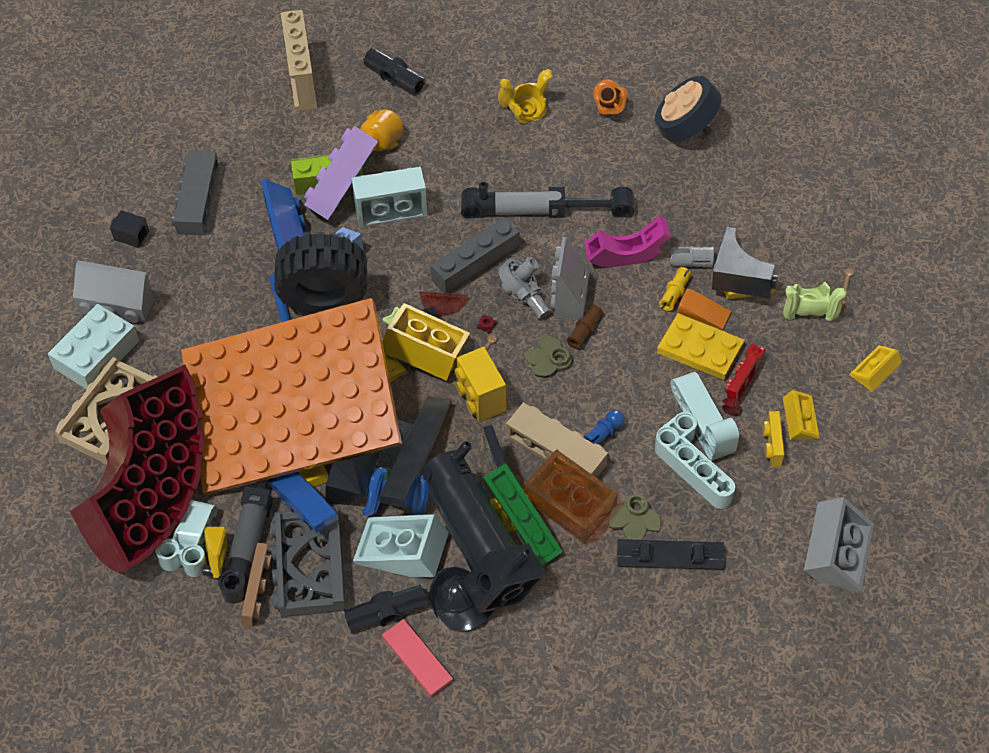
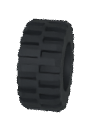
[274,232,367,314]

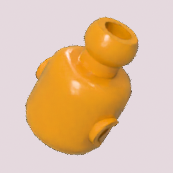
[360,109,404,153]

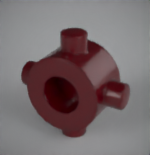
[476,315,497,334]
[722,398,740,415]

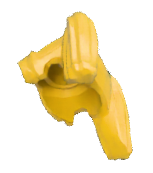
[498,69,553,124]

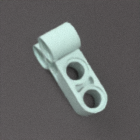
[155,500,217,577]

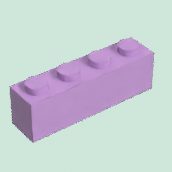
[303,126,378,220]

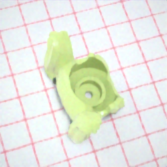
[783,282,847,321]

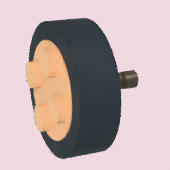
[655,76,722,141]

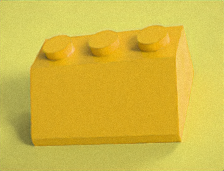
[382,303,470,381]

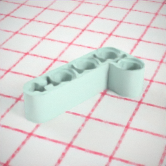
[671,372,739,461]
[654,412,735,509]

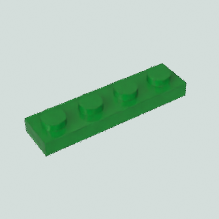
[483,463,563,566]

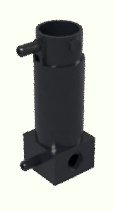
[421,441,546,613]

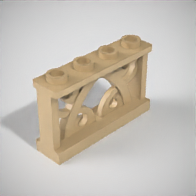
[281,10,317,111]
[55,357,157,465]

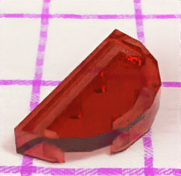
[420,291,467,316]

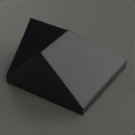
[325,451,380,504]

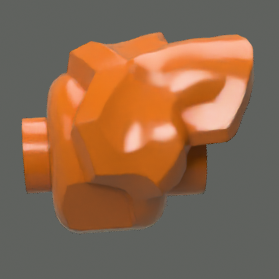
[593,79,628,115]

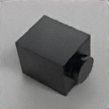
[110,210,149,248]

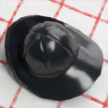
[429,567,493,631]

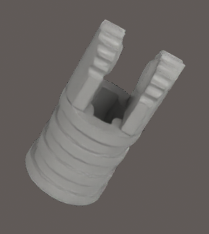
[670,246,714,268]

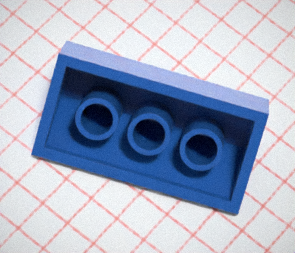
[261,179,308,250]

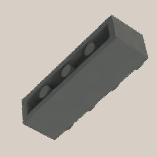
[171,150,219,236]
[430,218,520,295]

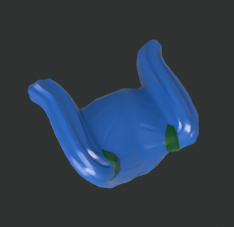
[362,467,430,516]

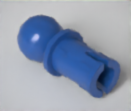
[584,410,625,444]

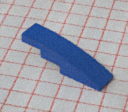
[268,472,338,533]

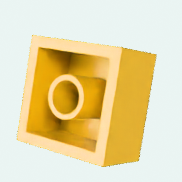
[455,347,506,422]

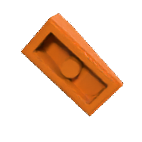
[678,288,731,331]

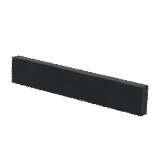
[379,396,452,507]

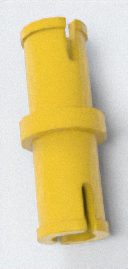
[659,267,692,311]

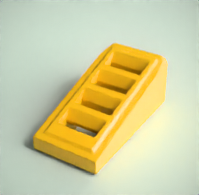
[204,527,227,578]

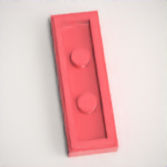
[382,619,453,698]

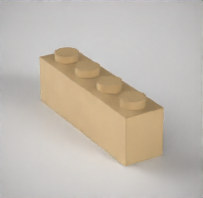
[506,402,608,487]

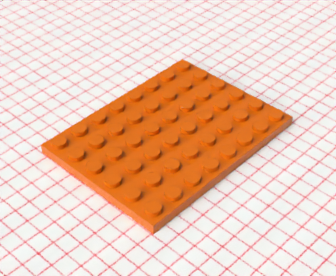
[181,298,402,495]

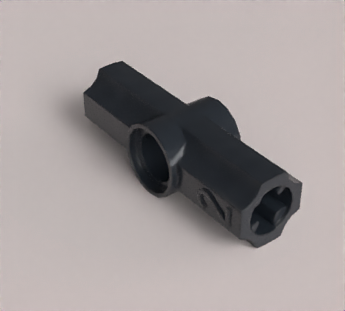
[363,48,425,94]
[344,584,428,633]

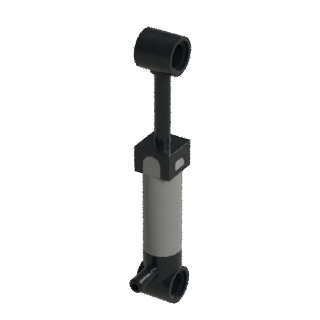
[461,181,634,218]

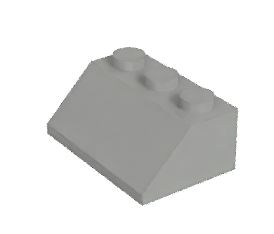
[73,260,155,323]
[804,497,874,592]

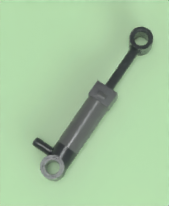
[202,479,273,604]

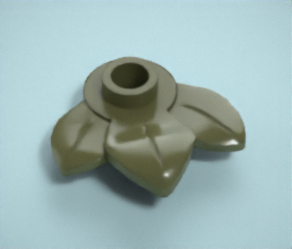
[523,335,572,377]
[608,494,660,540]

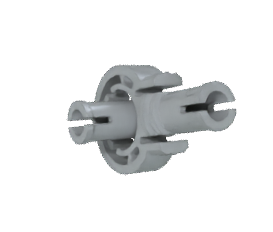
[499,257,551,320]

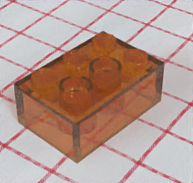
[524,449,618,544]

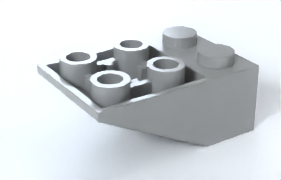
[551,237,590,320]

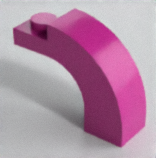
[584,216,671,268]

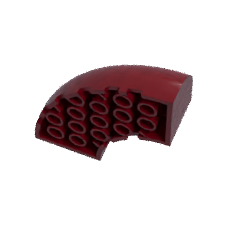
[70,364,205,573]

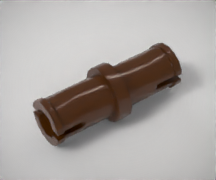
[566,305,603,349]

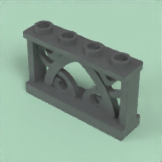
[271,506,346,618]

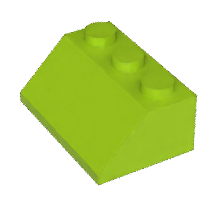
[291,154,363,195]

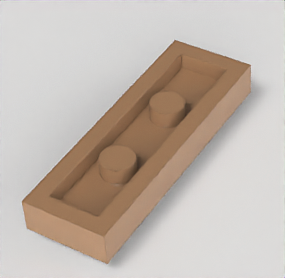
[241,543,272,627]

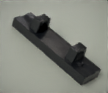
[617,539,724,570]

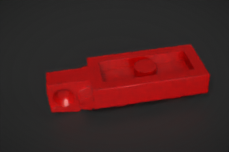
[725,343,766,402]

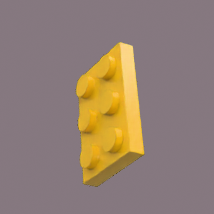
[657,313,745,380]

